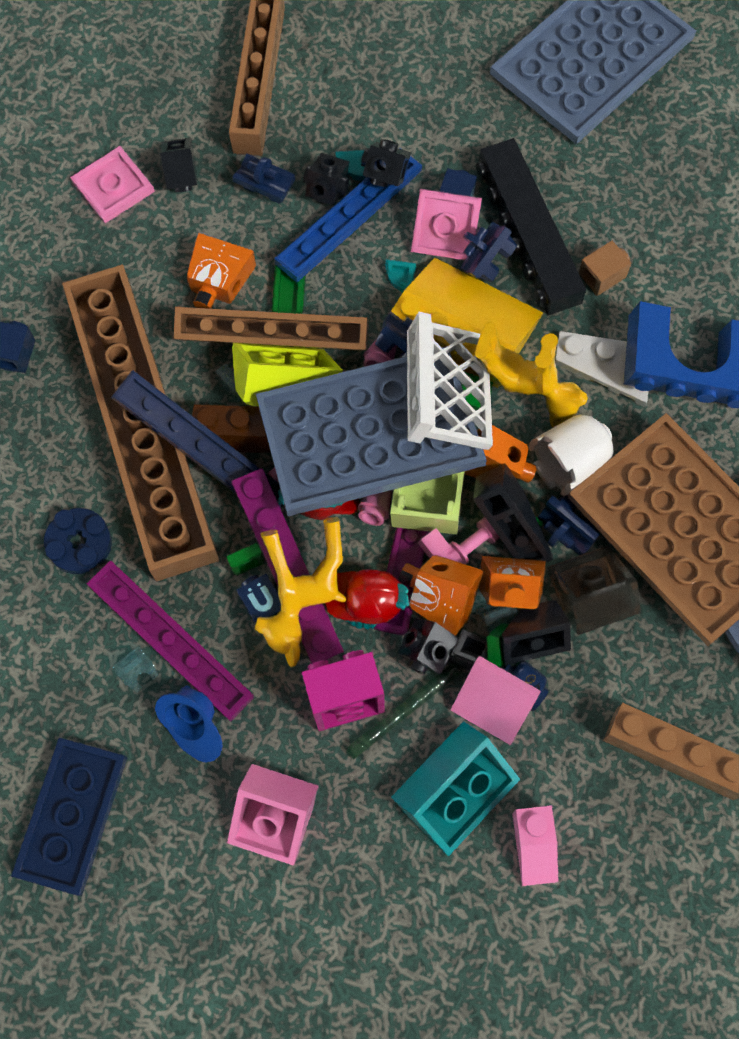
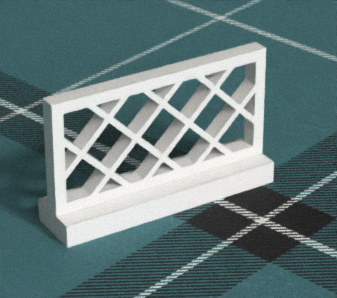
[407,311,493,450]

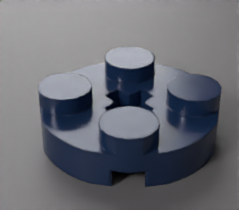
[44,508,112,574]

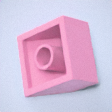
[227,764,318,866]

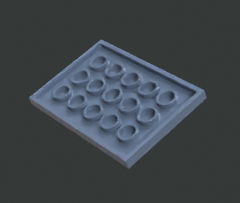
[490,0,696,144]
[256,346,486,516]

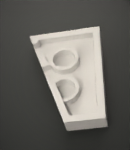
[555,331,649,407]

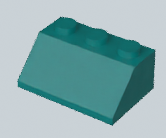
[391,721,520,857]

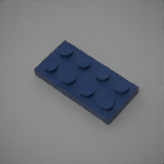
[11,737,127,897]

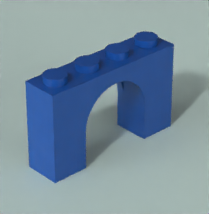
[624,301,739,408]

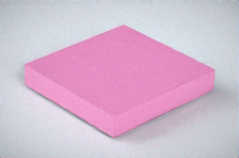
[70,146,155,223]
[411,189,482,260]
[451,656,541,745]

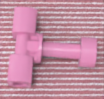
[418,517,500,564]

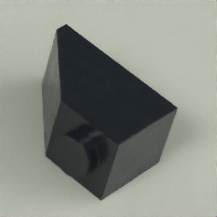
[160,137,198,192]
[502,599,571,665]

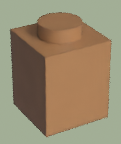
[579,240,631,296]

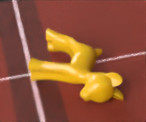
[475,322,588,427]
[255,517,346,667]

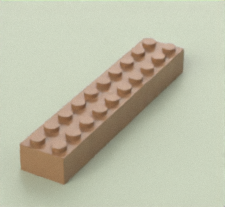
[62,264,220,582]

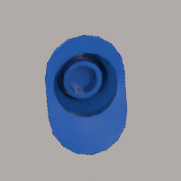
[155,685,223,763]

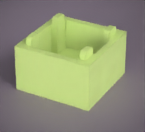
[390,471,465,535]

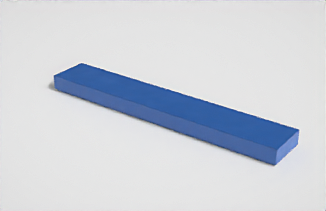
[274,148,422,282]

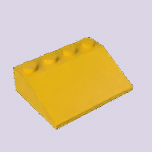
[391,258,543,388]

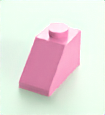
[512,806,558,886]

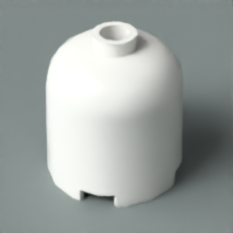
[529,414,614,496]

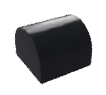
[449,629,488,671]

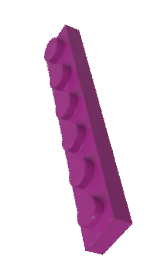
[232,468,344,664]
[87,560,254,722]

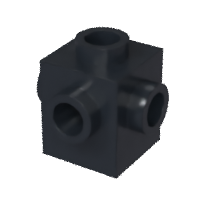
[361,139,411,187]
[303,153,350,205]
[397,618,459,675]

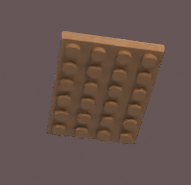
[567,413,739,646]

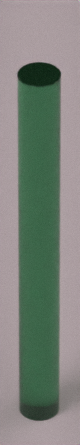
[345,663,461,760]

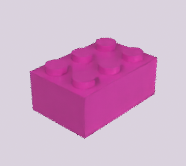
[302,650,385,732]

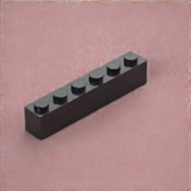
[476,138,586,316]

